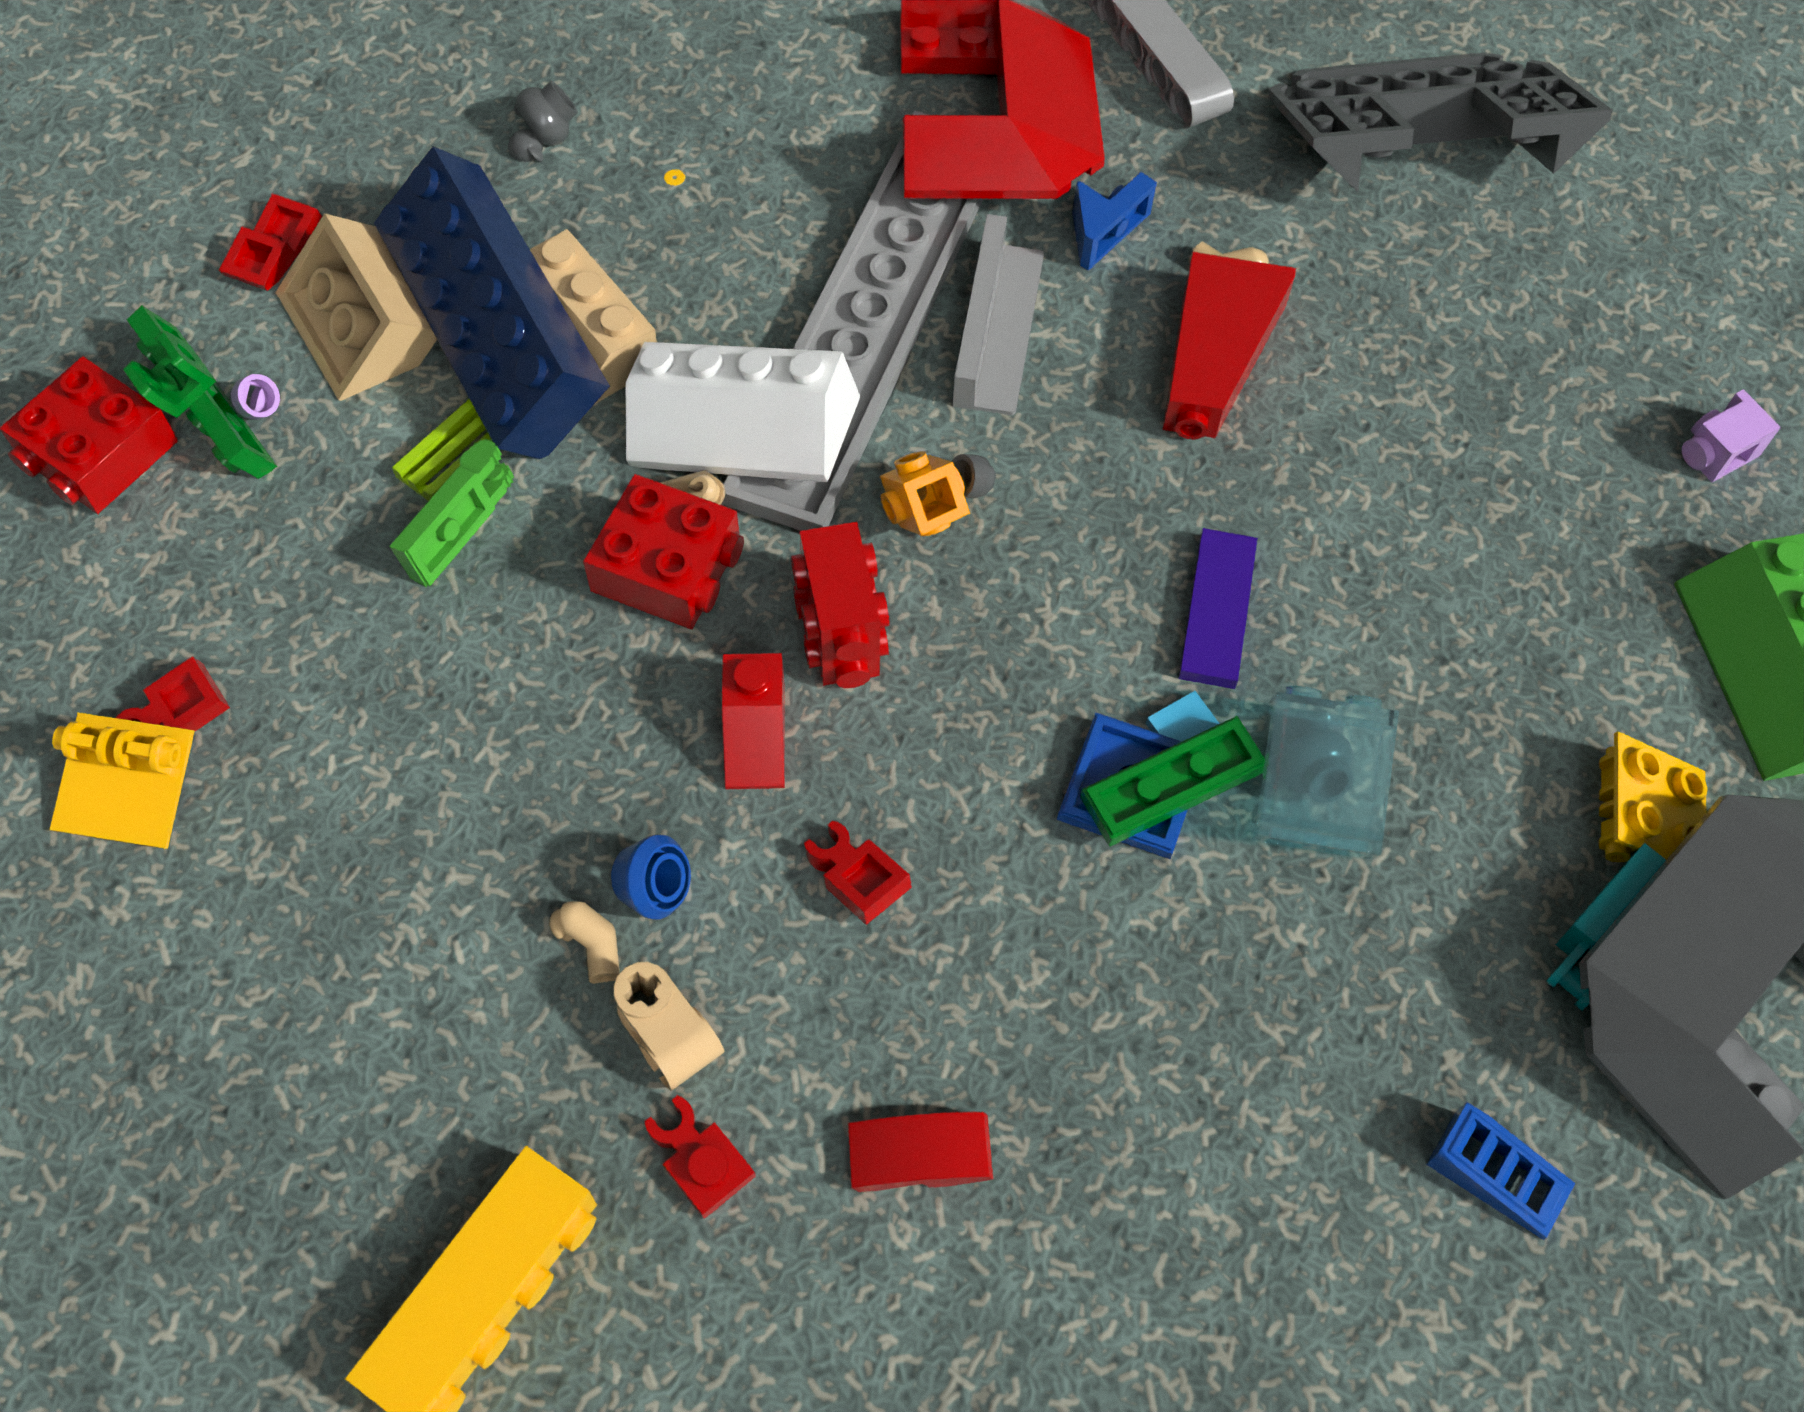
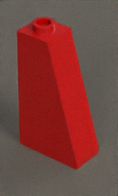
[1163,252,1296,440]

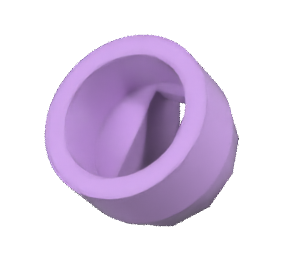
[230,374,280,419]

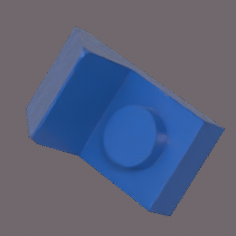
[1072,172,1157,271]

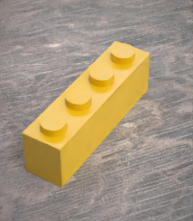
[345,1146,597,1412]

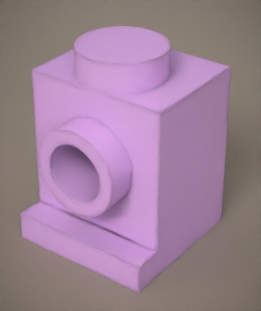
[1682,389,1781,482]

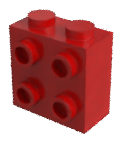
[0,356,178,514]
[583,474,744,630]
[791,522,889,688]

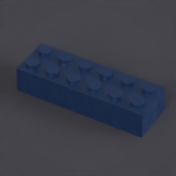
[374,146,610,459]

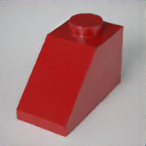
[722,653,785,789]

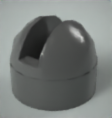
[952,454,996,498]

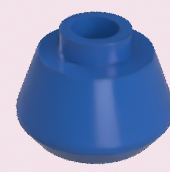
[611,835,691,920]

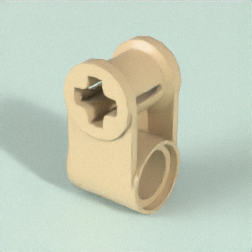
[614,962,724,1091]

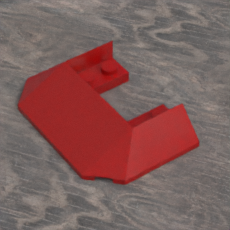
[900,0,1105,199]

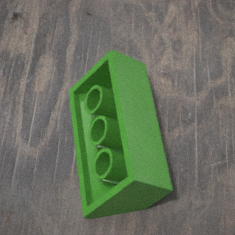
[1674,533,1804,781]

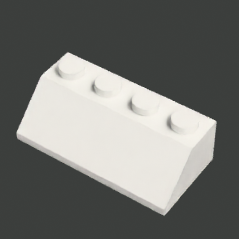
[625,342,860,482]

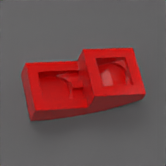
[219,193,323,291]
[848,1112,993,1192]

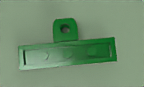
[123,305,277,479]

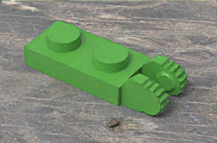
[389,439,514,587]

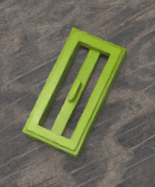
[392,399,491,501]

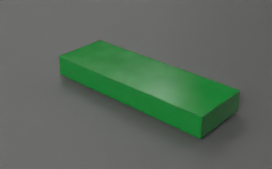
[1080,716,1268,847]

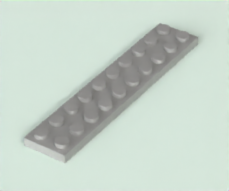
[722,111,983,531]

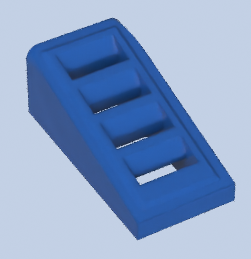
[1426,1102,1575,1240]

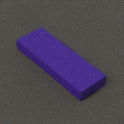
[1178,528,1258,689]

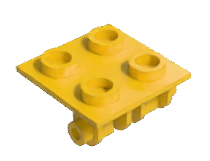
[49,712,195,849]
[1599,731,1707,862]

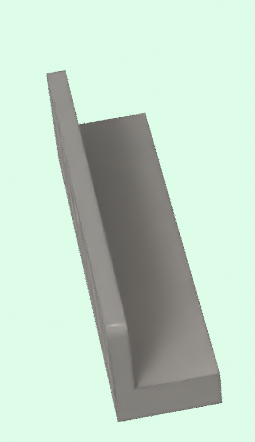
[953,214,1044,415]

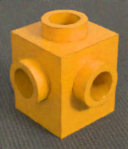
[880,451,970,536]

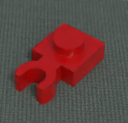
[116,656,230,732]
[804,820,912,925]
[644,1095,756,1219]

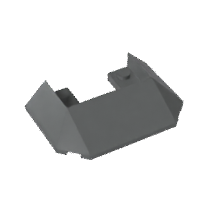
[1268,52,1612,192]
[1579,795,1804,1199]

